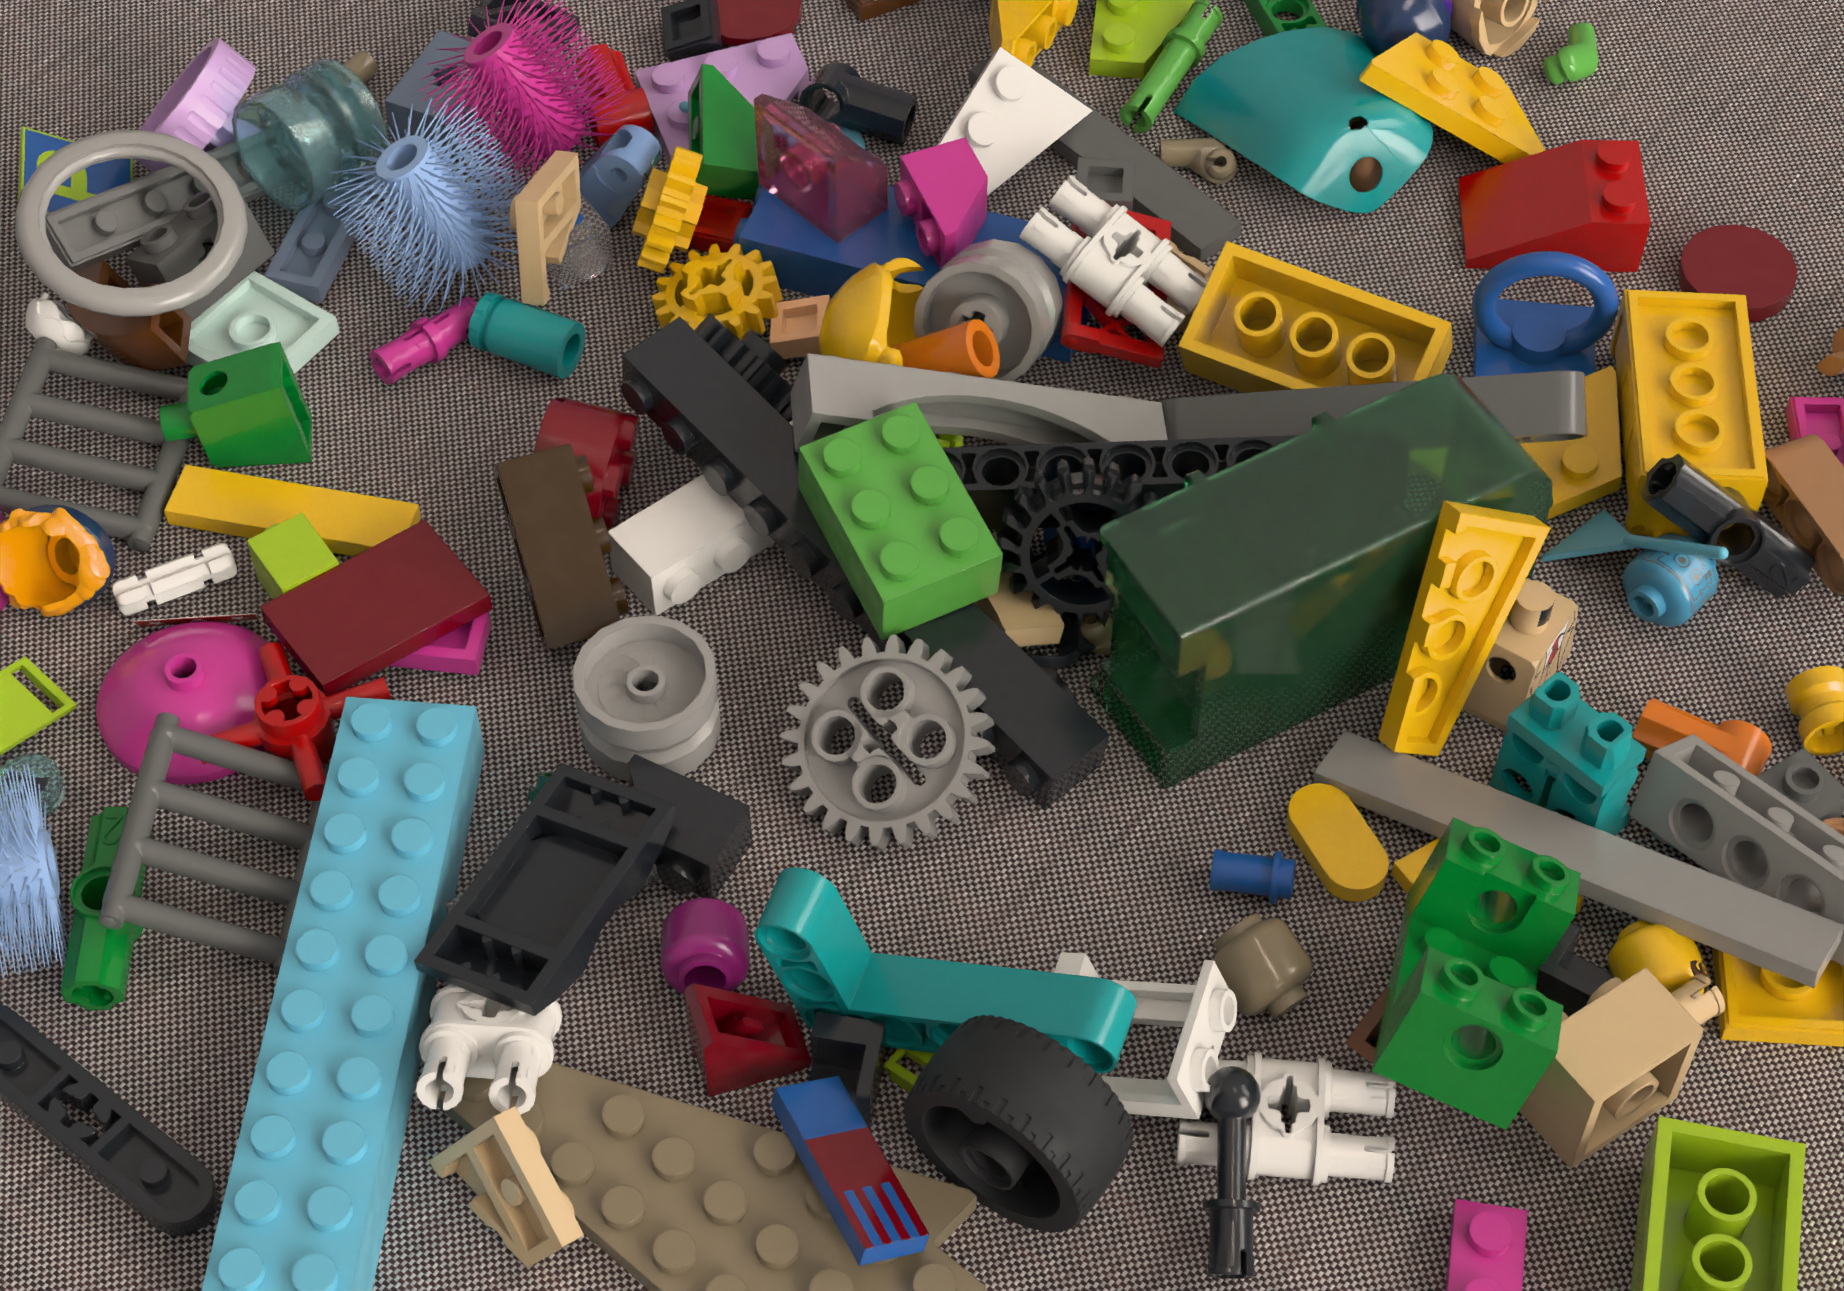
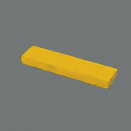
[164,464,421,556]

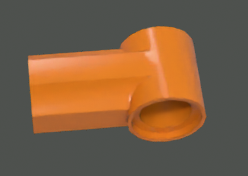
[1632,698,1772,777]

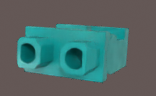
[1489,672,1647,836]

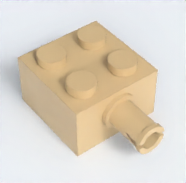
[1519,967,1725,1169]

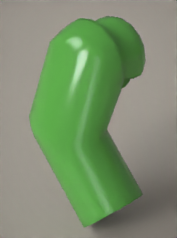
[1543,23,1598,85]

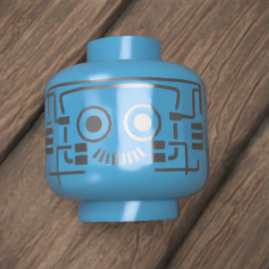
[1622,533,1719,627]

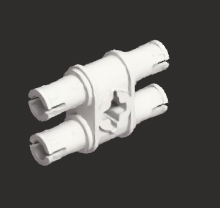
[1019,175,1208,348]
[416,983,563,1115]
[1176,1052,1396,1186]

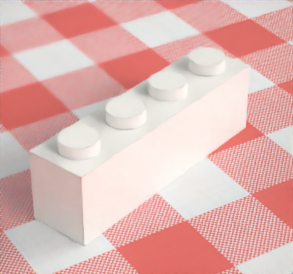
[608,420,793,616]

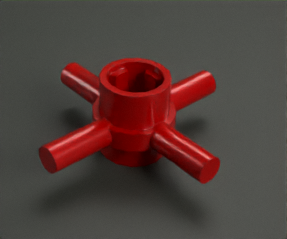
[202,642,392,802]

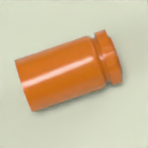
[889,319,1000,379]

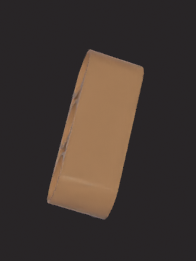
[1763,433,1844,596]

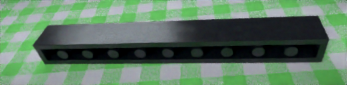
[621,317,1110,810]

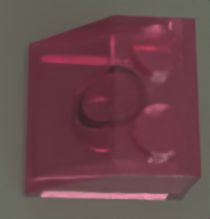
[754,93,888,244]

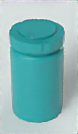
[468,292,586,379]

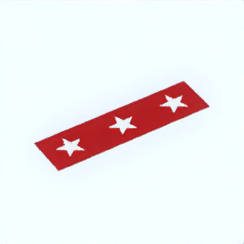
[133,613,260,627]

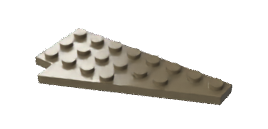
[437,1062,986,1291]

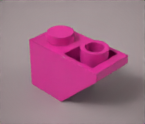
[894,137,988,269]

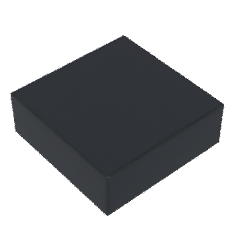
[661,0,722,62]

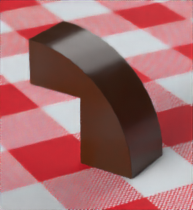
[65,261,192,370]

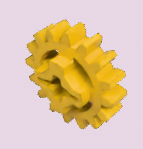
[631,146,708,274]
[652,243,782,339]

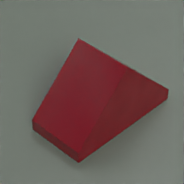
[684,983,812,1098]

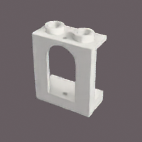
[1054,952,1237,1120]

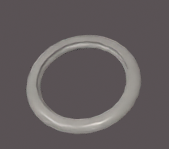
[15,130,248,317]

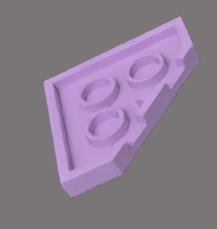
[634,33,809,164]

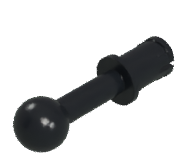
[1202,1066,1261,1279]

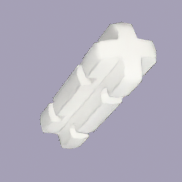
[112,543,237,616]

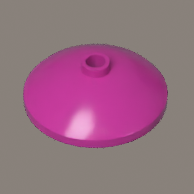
[96,621,269,785]

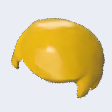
[819,258,925,366]

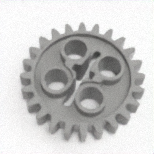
[781,634,995,850]

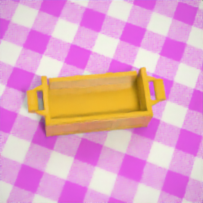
[1610,289,1768,538]

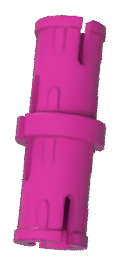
[369,296,477,385]

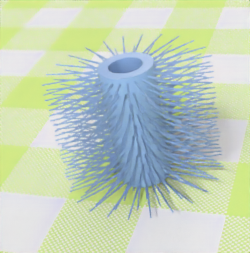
[327,97,525,311]
[0,764,69,978]

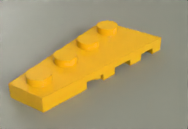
[1378,500,1551,756]

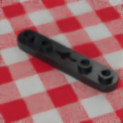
[0,1004,219,1236]

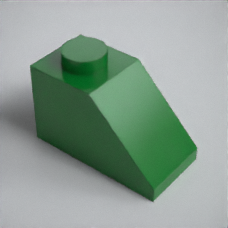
[688,64,777,200]

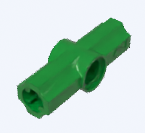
[61,807,153,1011]

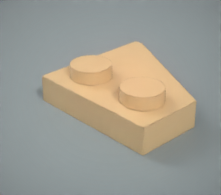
[509,150,581,306]
[429,1106,584,1268]

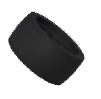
[903,1015,1134,1233]

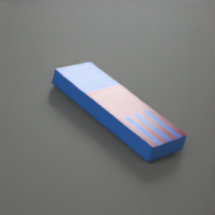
[770,1076,930,1266]

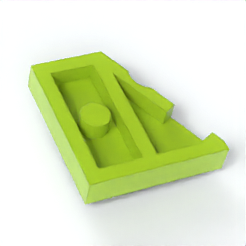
[1089,0,1196,79]

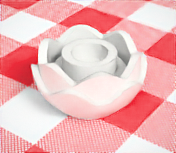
[25,292,94,355]

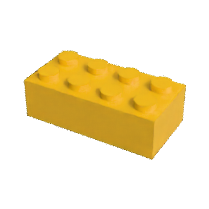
[1178,241,1453,393]

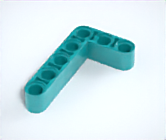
[754,867,1137,1073]

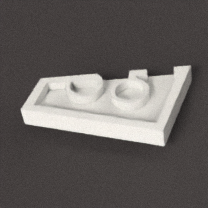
[936,47,1093,196]

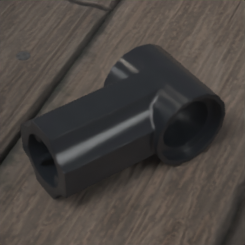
[799,62,918,145]

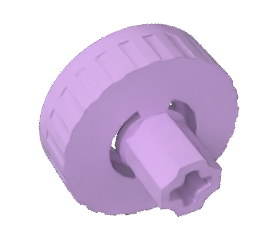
[134,37,260,173]

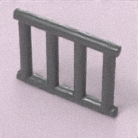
[0,337,191,552]
[98,712,330,976]

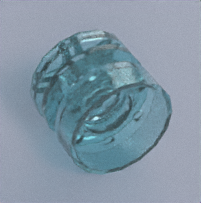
[232,58,388,211]

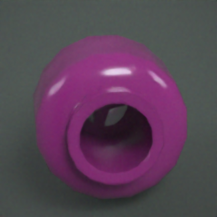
[660,898,750,994]

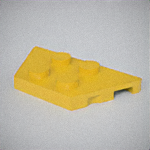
[1359,32,1546,163]
[1408,365,1622,522]

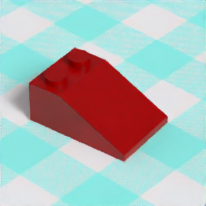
[1457,140,1651,272]

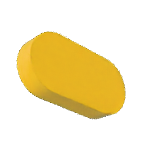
[1286,783,1389,902]

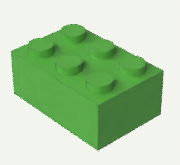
[798,401,1003,641]

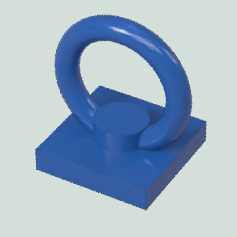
[1472,251,1619,377]

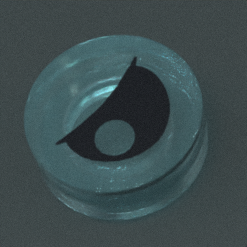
[0,754,65,820]

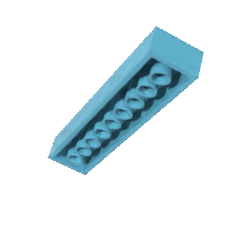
[201,697,485,1291]

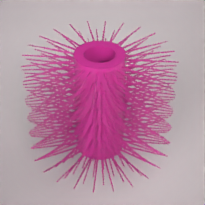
[419,0,630,196]

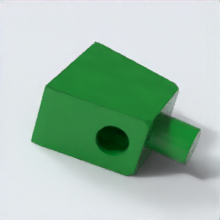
[159,342,312,468]

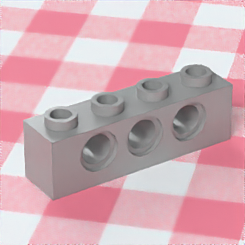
[1629,734,1844,967]

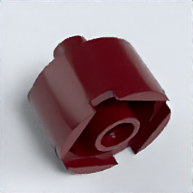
[533,397,640,531]

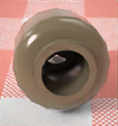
[1213,913,1314,1020]

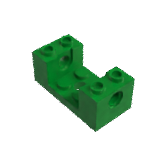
[1372,817,1581,1130]

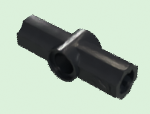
[1640,454,1816,599]

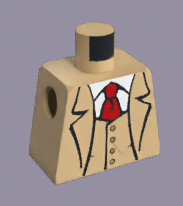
[1462,578,1579,732]

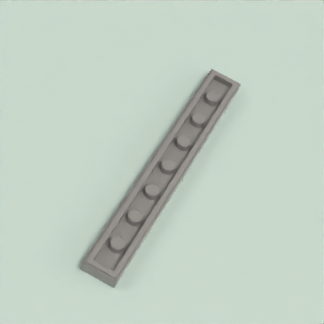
[1314,731,1844,988]

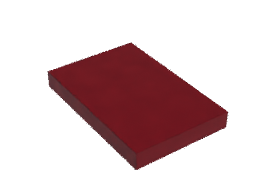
[260,519,493,696]

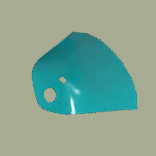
[1174,26,1433,213]

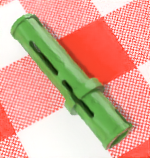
[1119,0,1223,133]

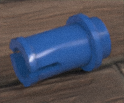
[1210,849,1296,905]

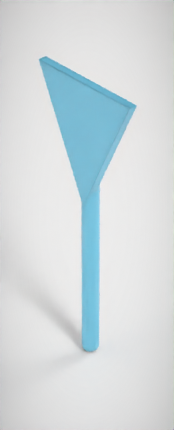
[1542,509,1729,562]

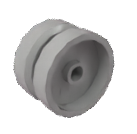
[913,239,1063,381]
[573,615,721,781]

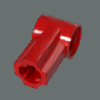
[575,43,653,149]

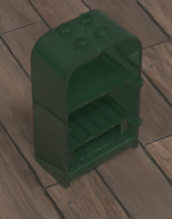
[1089,374,1553,790]

